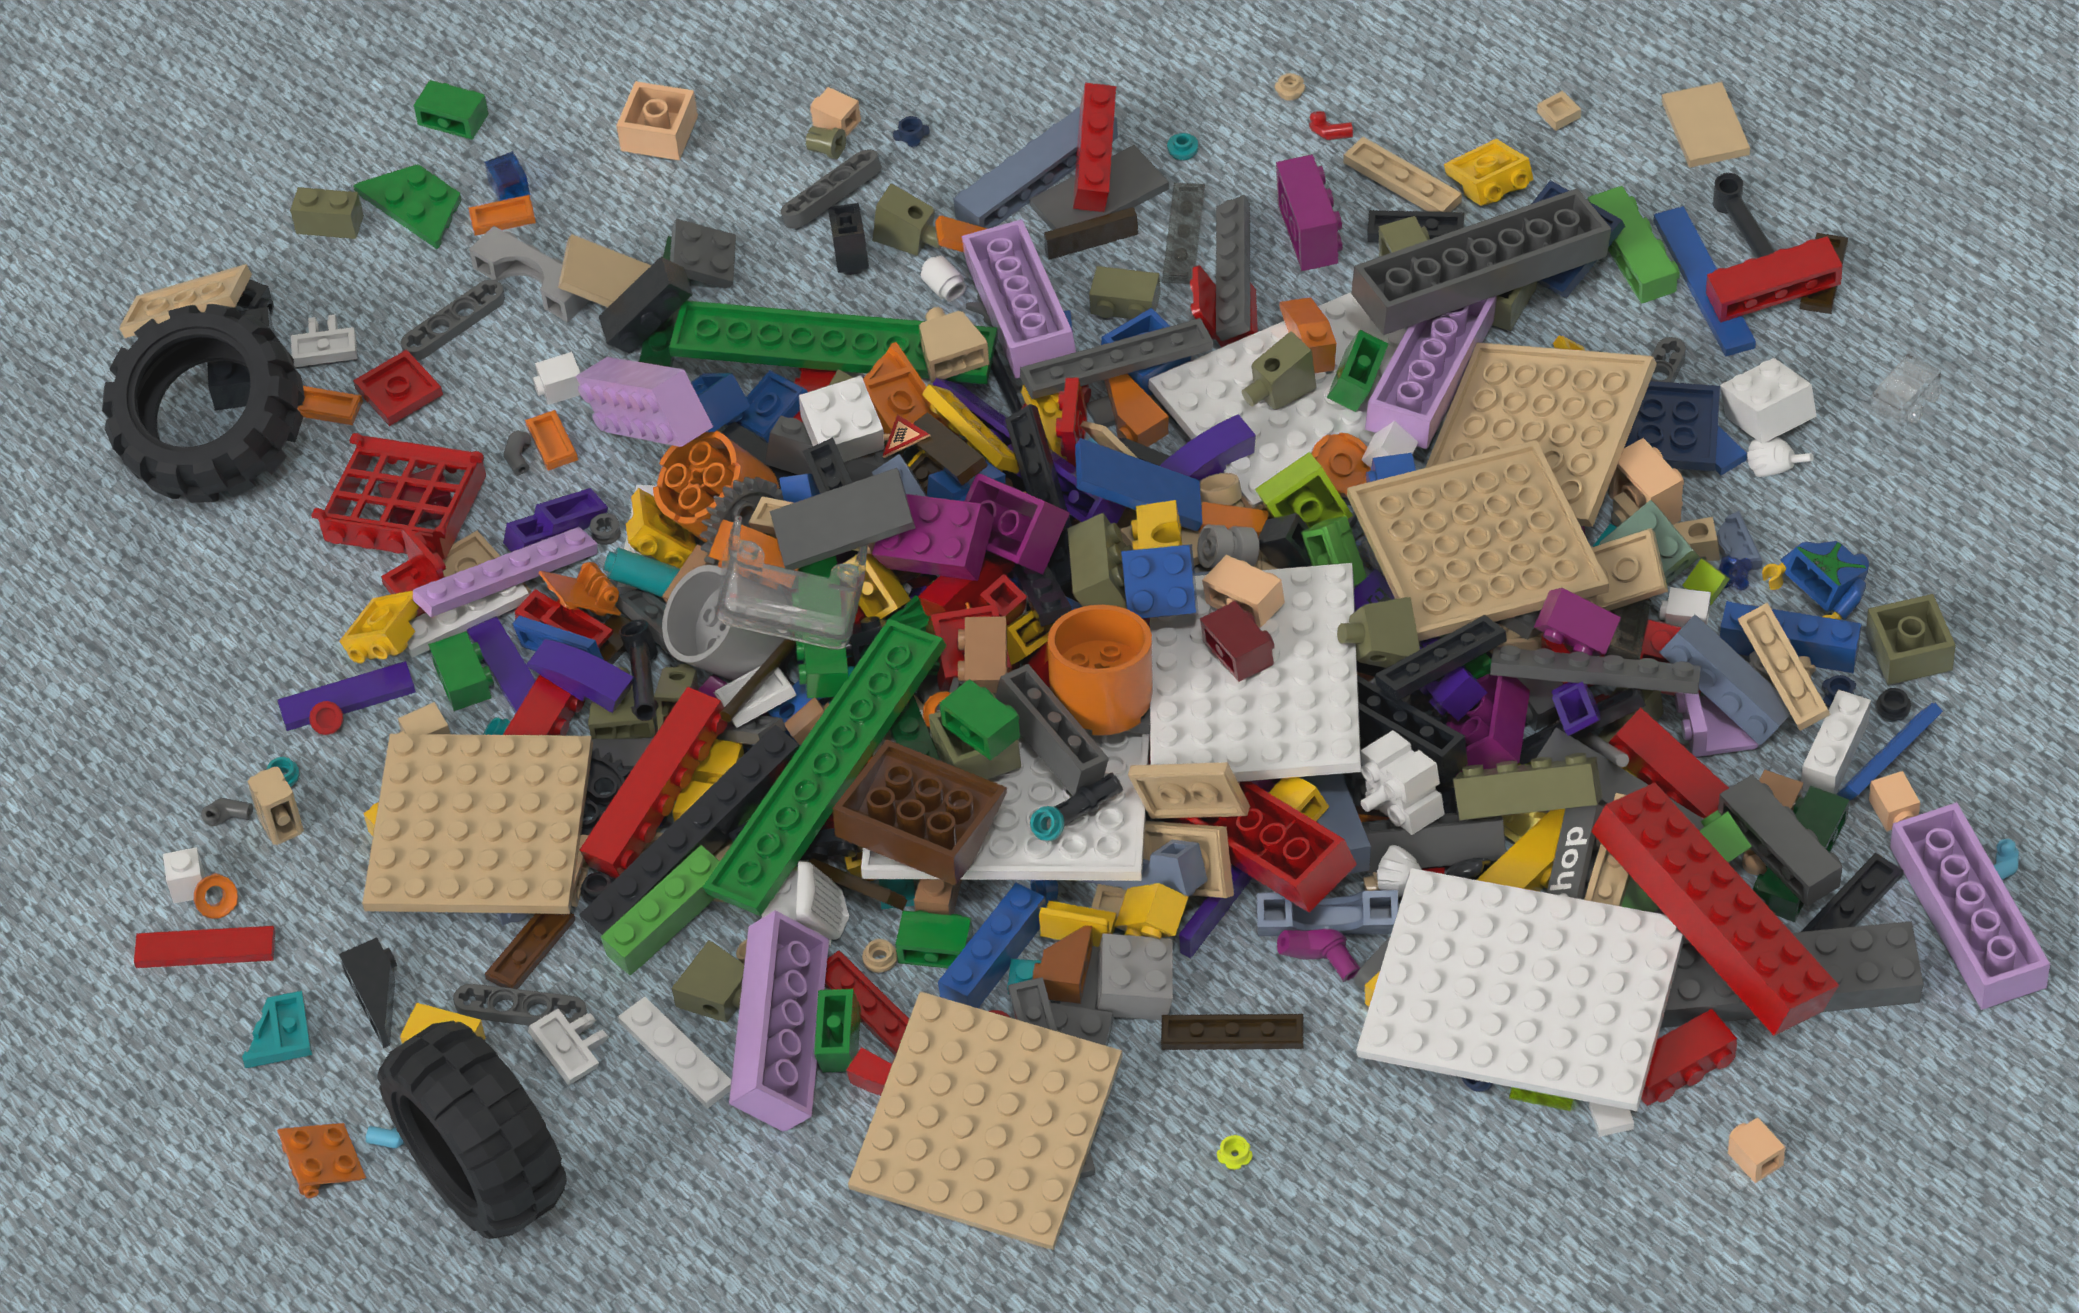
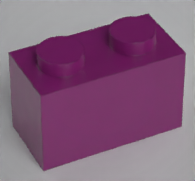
[1534,588,1621,656]

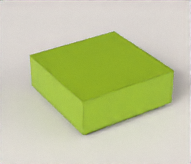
[1682,558,1730,605]

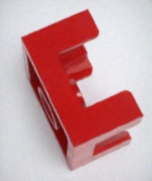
[926,604,1011,692]

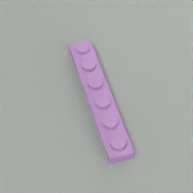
[413,527,598,617]

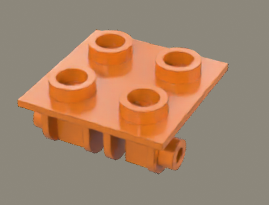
[539,562,621,616]
[277,1123,366,1198]

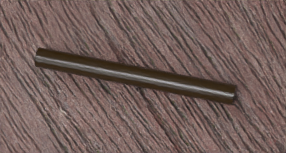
[720,629,802,722]

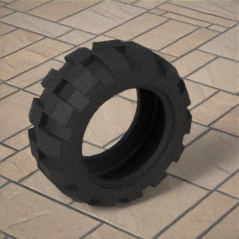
[102,304,305,503]
[377,1020,567,1239]

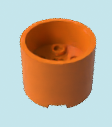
[653,431,779,543]
[1048,605,1153,735]

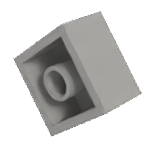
[1097,933,1173,1020]

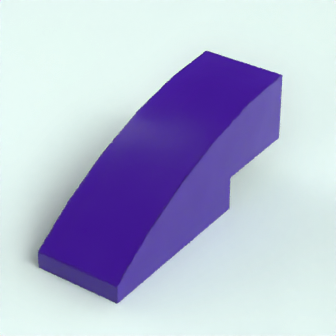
[1160,414,1256,481]
[503,488,608,552]
[527,639,634,714]
[1551,681,1601,736]

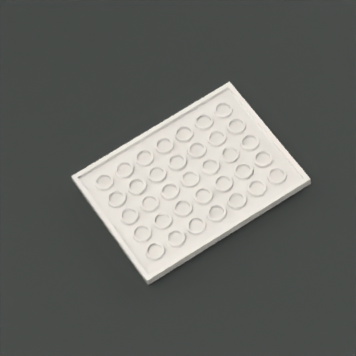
[1148,292,1454,508]
[1150,563,1361,782]
[861,710,1150,881]
[1356,868,1685,1111]

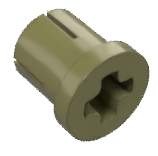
[806,126,846,159]

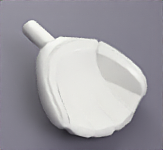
[1747,437,1814,477]
[1377,845,1422,898]

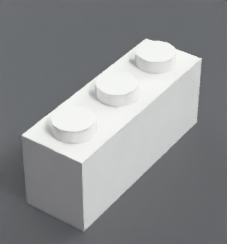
[1801,689,1871,795]

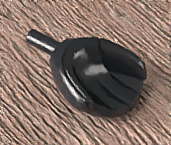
[1446,858,1493,880]

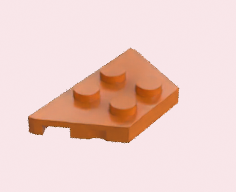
[863,342,961,439]

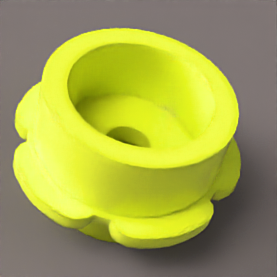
[1217,1135,1253,1170]

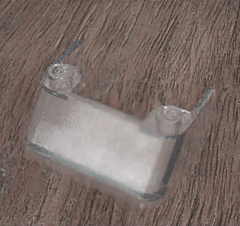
[716,515,868,649]

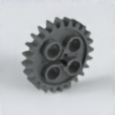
[700,477,784,566]

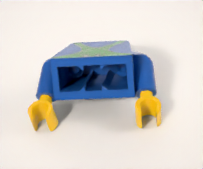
[1762,541,1869,620]

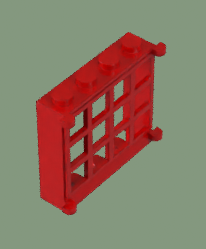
[311,433,487,560]

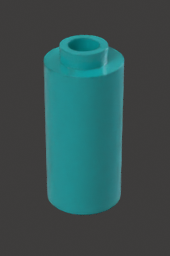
[603,547,681,597]

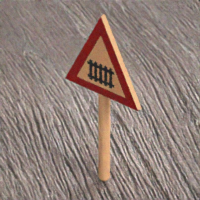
[882,414,931,458]

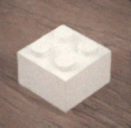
[1720,358,1817,444]
[799,376,884,462]

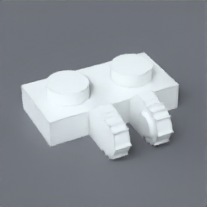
[291,315,357,367]
[528,1009,609,1086]

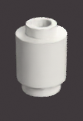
[921,256,966,302]

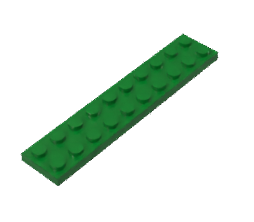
[669,301,998,384]
[703,619,947,916]

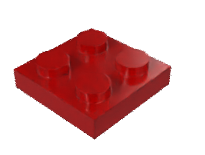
[353,349,443,426]
[1056,377,1088,467]

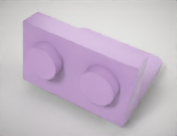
[1675,693,1759,757]

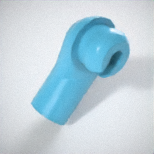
[1993,839,2019,880]
[366,1126,405,1148]

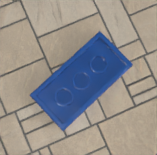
[1075,438,1203,531]

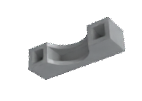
[469,226,590,322]

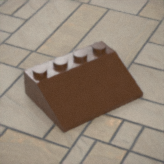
[833,739,1007,885]

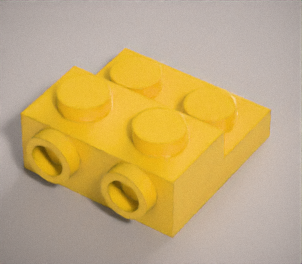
[1444,139,1534,206]
[626,488,696,568]
[339,591,420,663]

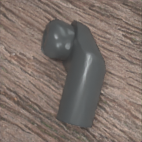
[503,430,531,476]
[201,798,253,826]

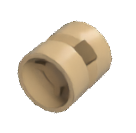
[1200,473,1245,508]

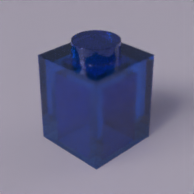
[484,151,530,201]

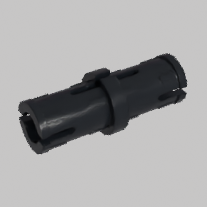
[1054,772,1123,827]

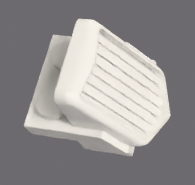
[762,861,849,947]

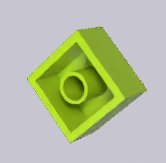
[1255,452,1353,527]

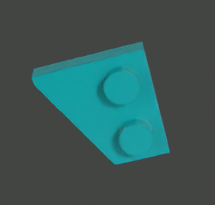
[242,991,312,1068]

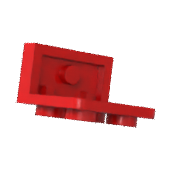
[1190,265,1258,347]
[381,526,446,618]

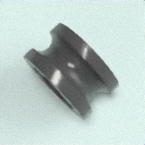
[590,513,621,545]

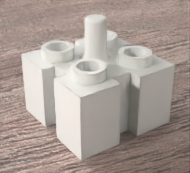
[1360,731,1445,835]

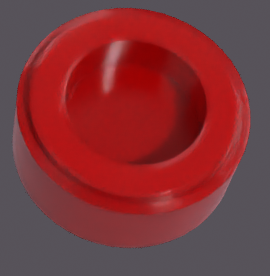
[309,701,343,735]

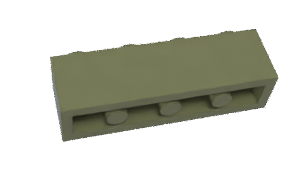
[1453,753,1603,820]

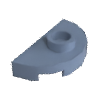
[1717,511,1762,569]

